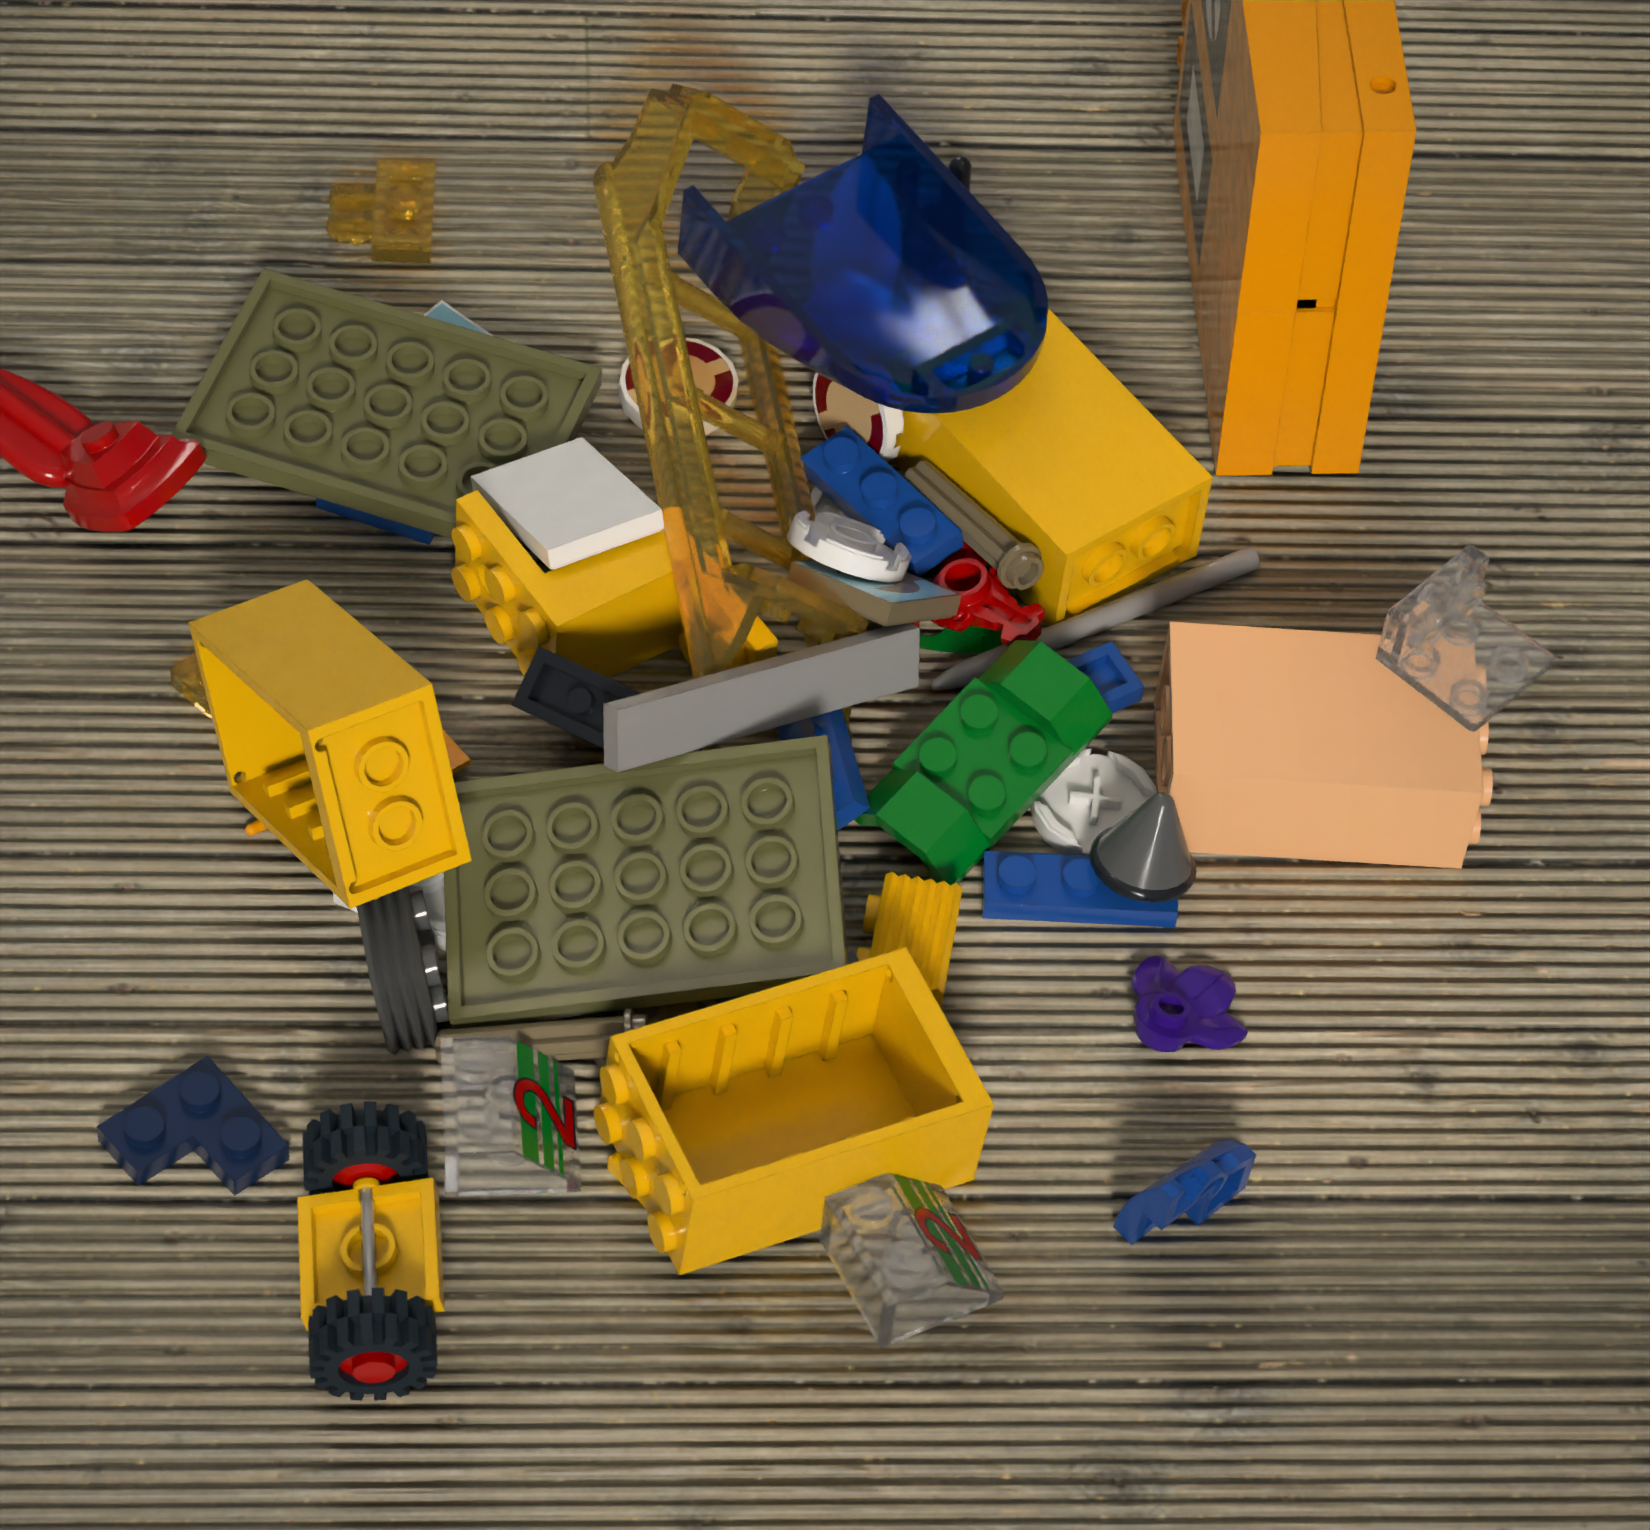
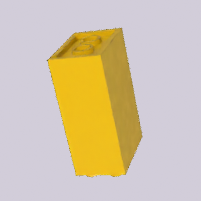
[886,291,1213,627]
[188,579,472,909]
[594,947,994,1275]

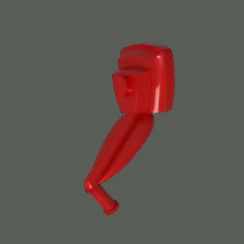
[0,368,207,532]

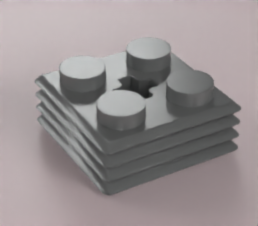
[357,886,449,1056]

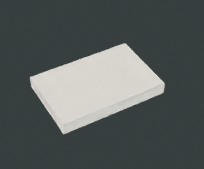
[470,437,665,570]

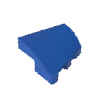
[1113,1140,1256,1245]

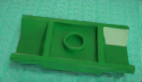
[854,640,1113,885]

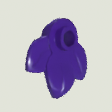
[1131,956,1248,1052]

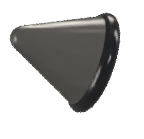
[1089,792,1197,903]

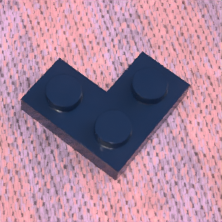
[97,1056,290,1196]

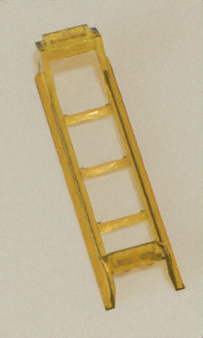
[593,83,869,743]

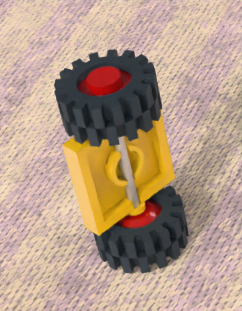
[297,1102,445,1401]

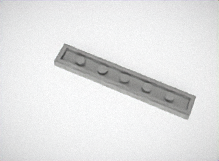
[603,623,920,772]

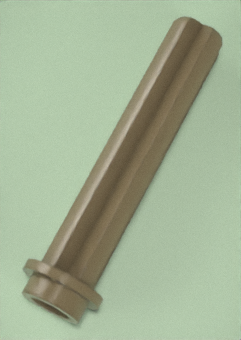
[904,460,1044,590]
[435,1008,649,1069]

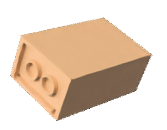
[1154,622,1493,869]

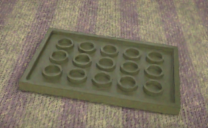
[171,268,602,546]
[444,735,848,1029]

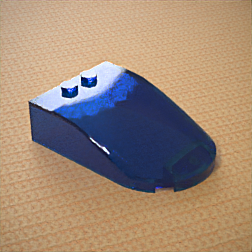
[678,94,1049,414]

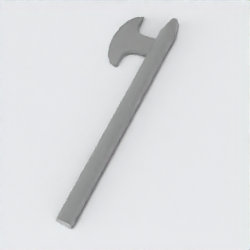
[931,546,1260,691]

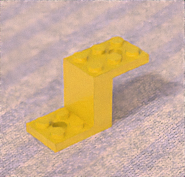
[451,490,778,678]

